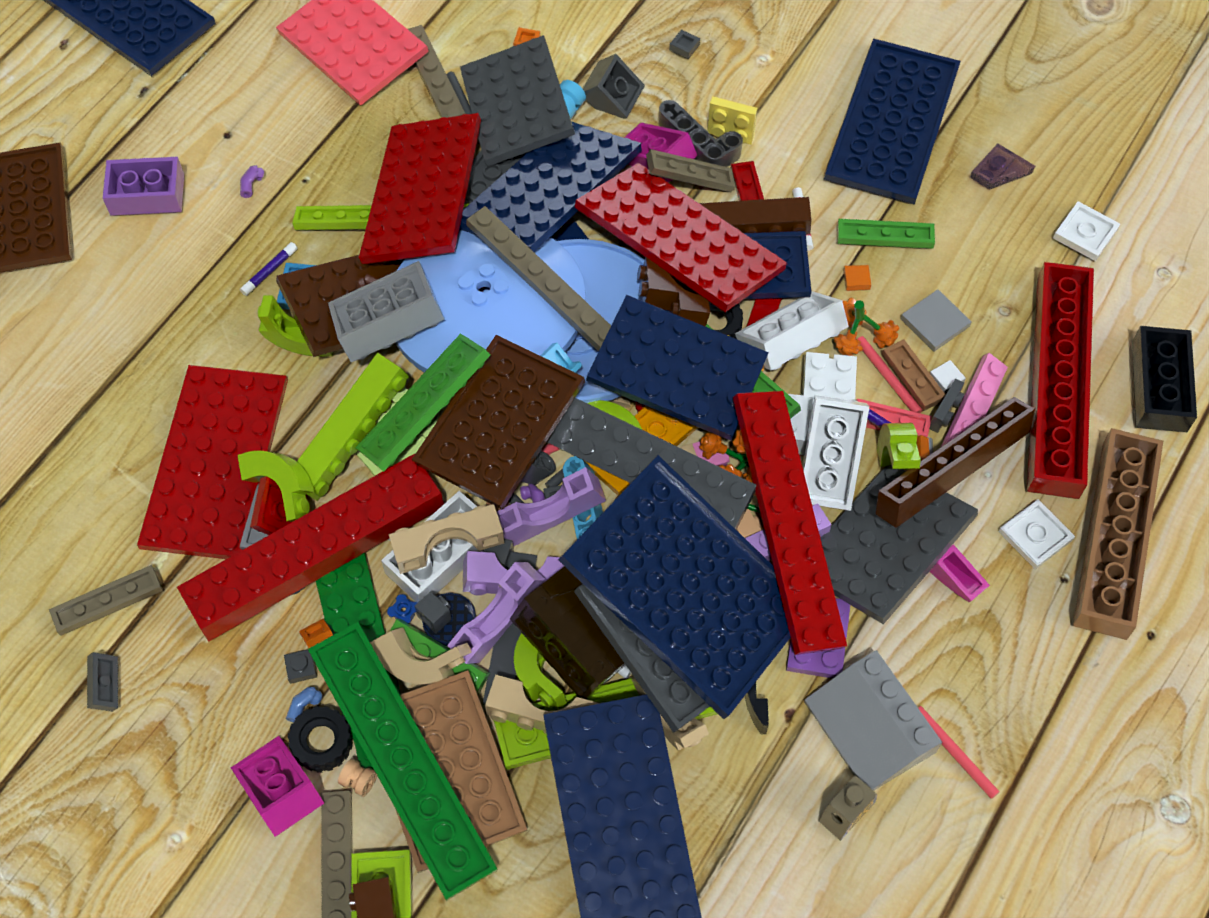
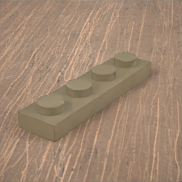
[646,149,736,192]
[49,565,163,636]

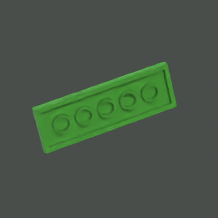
[355,333,490,472]

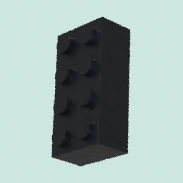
[1132,326,1197,433]

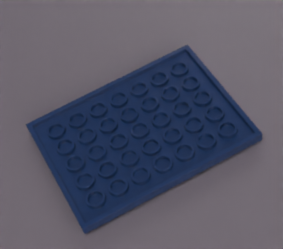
[558,455,791,719]

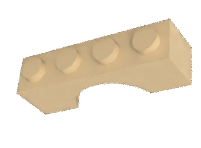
[389,504,504,574]
[485,675,600,735]

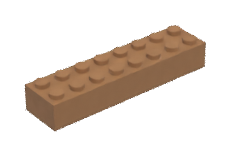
[1073,428,1164,640]

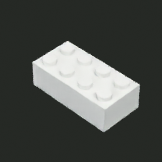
[802,395,869,511]
[381,491,483,603]

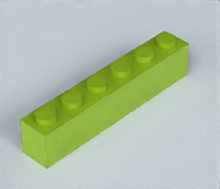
[297,352,409,501]

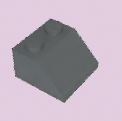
[583,54,645,119]

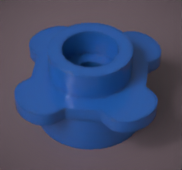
[387,594,417,624]

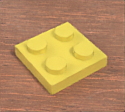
[708,96,757,145]

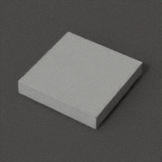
[901,290,971,352]

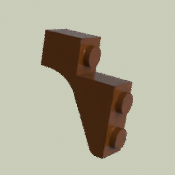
[637,257,710,327]

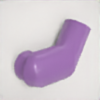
[240,165,264,198]
[520,484,545,503]

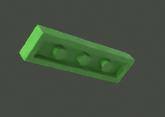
[837,219,935,249]
[390,619,490,695]

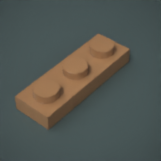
[882,339,946,411]

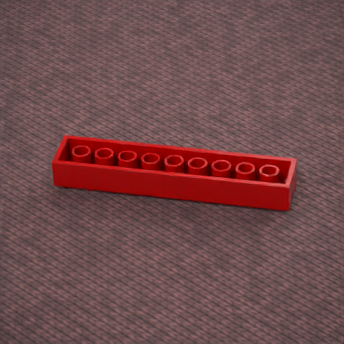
[1027,262,1094,499]
[177,453,444,642]

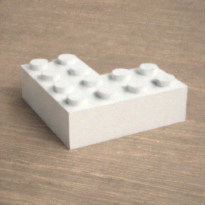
[788,352,857,455]

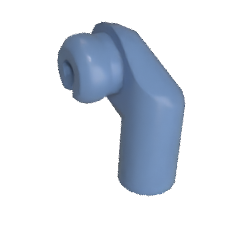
[286,687,322,723]

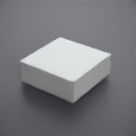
[930,360,966,393]

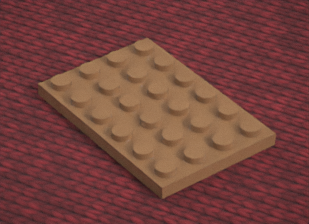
[396,670,527,873]

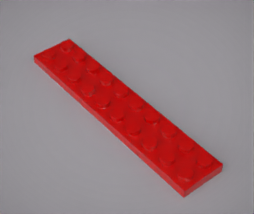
[733,391,847,655]

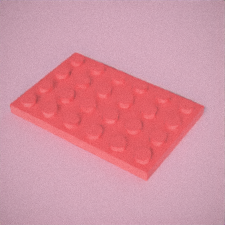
[276,0,429,106]

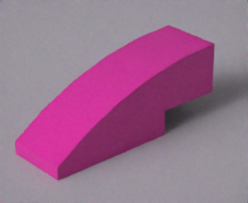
[929,544,990,603]

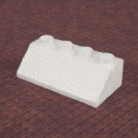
[735,291,849,370]

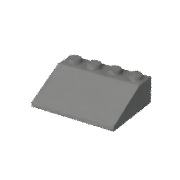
[328,261,445,363]
[804,650,942,791]

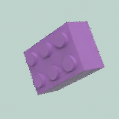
[103,157,184,216]

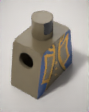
[819,775,877,841]

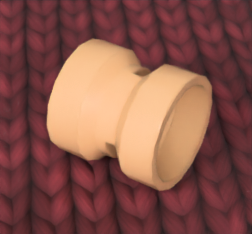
[338,758,377,797]

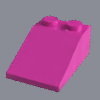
[624,123,698,183]
[231,736,324,837]

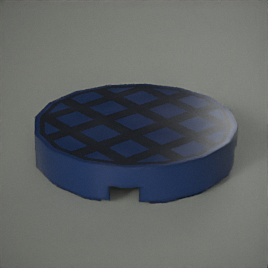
[422,593,476,646]

